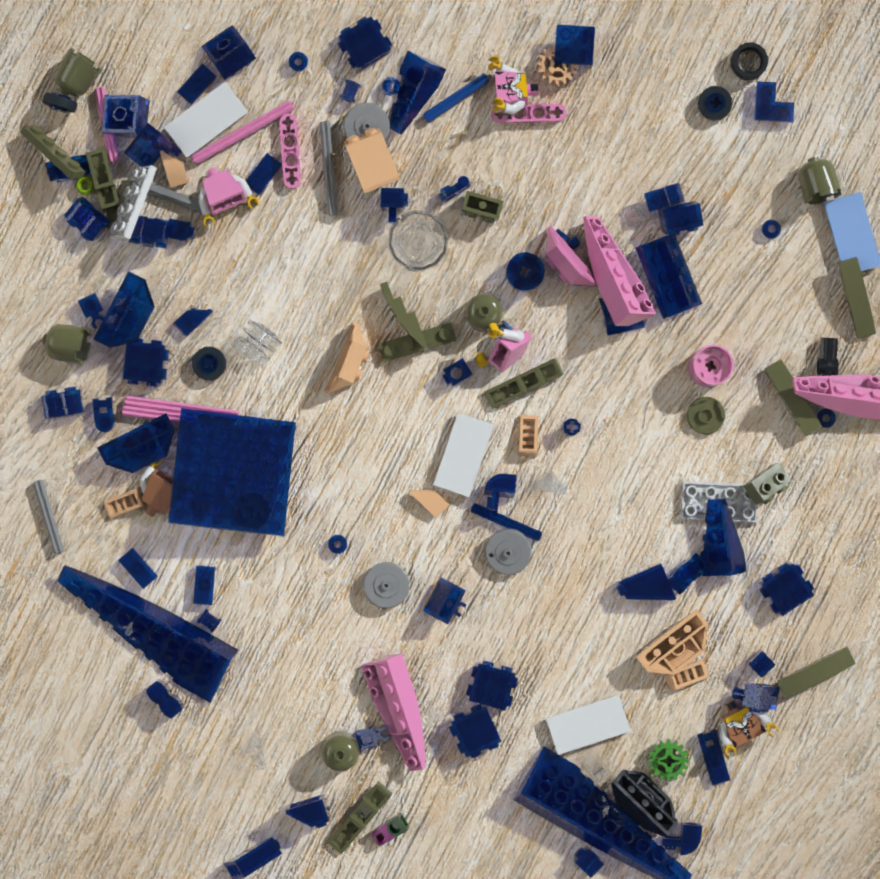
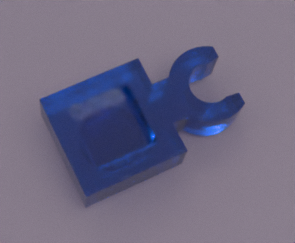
[78,292,106,329]
[355,725,391,751]

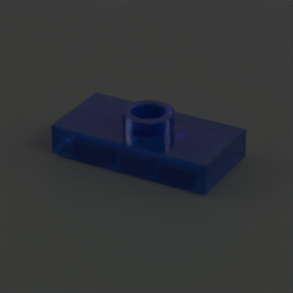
[177,63,217,105]
[246,153,282,196]
[118,548,158,589]
[193,565,216,605]

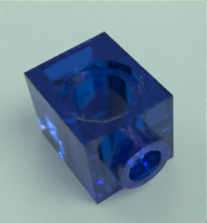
[442,358,473,386]
[746,649,776,678]
[573,845,604,878]

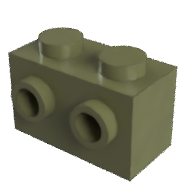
[461,191,504,224]
[743,462,792,505]

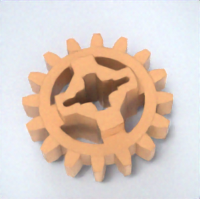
[537,44,579,86]

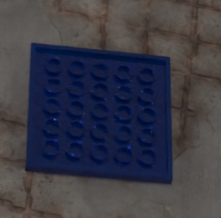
[168,408,296,537]

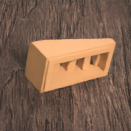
[518,415,539,456]
[103,486,147,519]
[665,659,709,691]

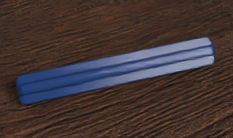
[423,73,489,123]

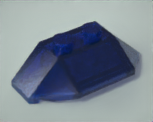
[93,271,155,348]
[97,413,175,473]

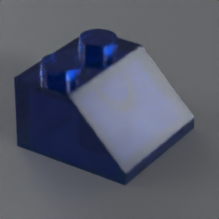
[201,25,256,80]
[101,95,150,138]
[285,794,331,828]

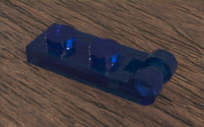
[697,729,731,786]

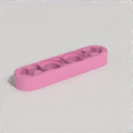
[491,104,566,123]
[279,114,301,189]

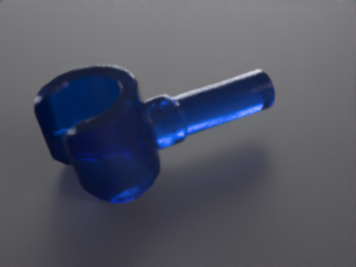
[556,229,580,249]

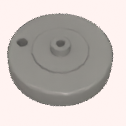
[343,103,390,140]
[485,528,531,575]
[363,562,409,608]

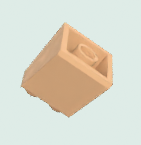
[344,128,400,193]

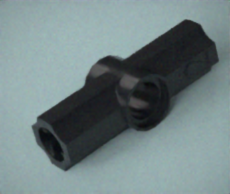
[817,338,839,376]

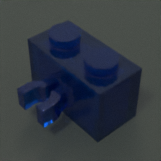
[381,188,408,224]
[423,577,467,624]

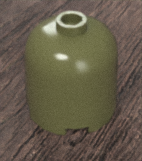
[54,47,103,97]
[799,157,842,205]
[465,293,503,332]
[43,324,91,366]
[322,731,360,772]

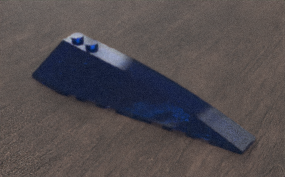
[57,565,239,703]
[513,746,692,879]

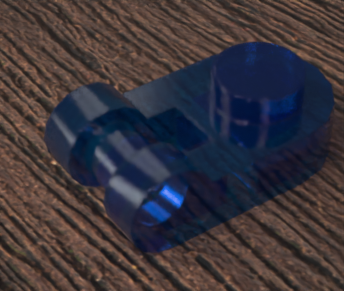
[439,176,470,203]
[93,397,115,432]

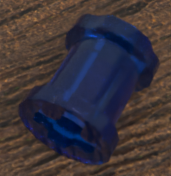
[339,79,361,104]
[563,418,581,436]
[197,609,222,633]

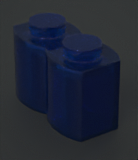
[64,197,110,241]
[41,386,85,419]
[146,679,184,719]

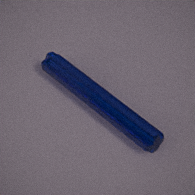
[470,503,542,541]

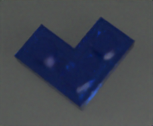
[754,81,794,123]

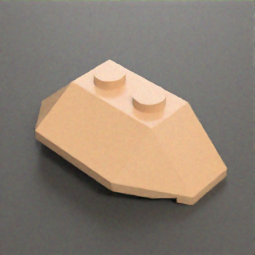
[324,321,369,394]
[636,609,709,675]

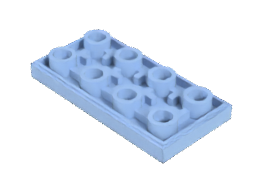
[823,192,880,271]

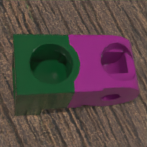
[370,812,410,846]

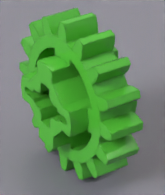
[647,739,690,781]

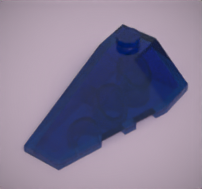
[389,51,446,135]

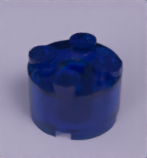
[128,216,170,249]
[506,252,545,292]

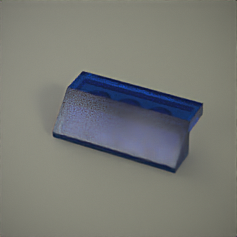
[636,233,702,319]

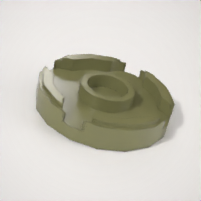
[686,396,725,435]

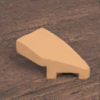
[160,150,189,188]
[409,488,449,518]

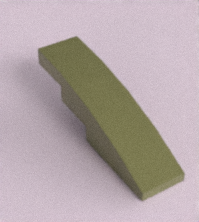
[86,148,121,230]
[838,257,876,339]
[380,282,428,352]
[484,358,564,409]
[764,359,822,437]
[777,646,856,699]
[327,781,393,854]

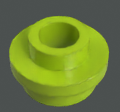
[76,176,95,195]

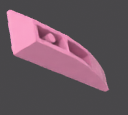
[583,216,656,326]
[792,374,880,420]
[361,653,426,771]

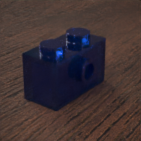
[658,201,704,236]

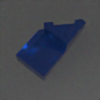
[173,308,213,338]

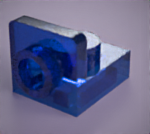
[166,218,195,242]

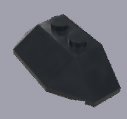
[611,770,678,837]

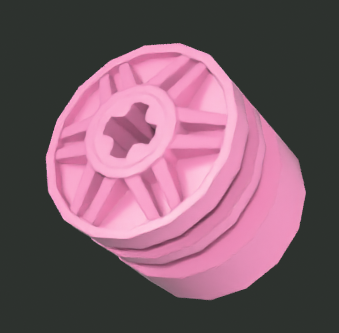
[688,345,734,387]

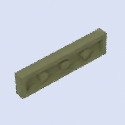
[20,125,86,179]
[378,322,457,362]

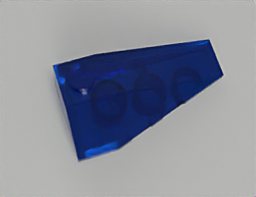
[700,498,747,576]

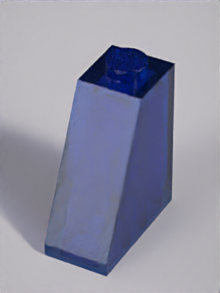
[616,563,676,600]
[224,837,282,879]

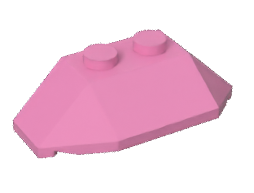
[545,226,598,287]

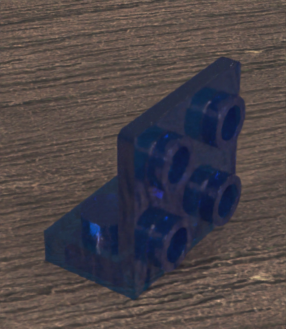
[554,25,595,69]
[124,123,182,167]

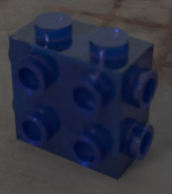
[337,16,392,72]
[123,338,170,387]
[759,562,814,616]
[466,660,518,711]
[449,704,502,758]

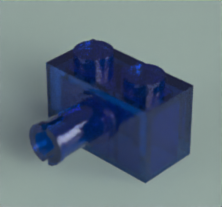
[732,683,780,713]

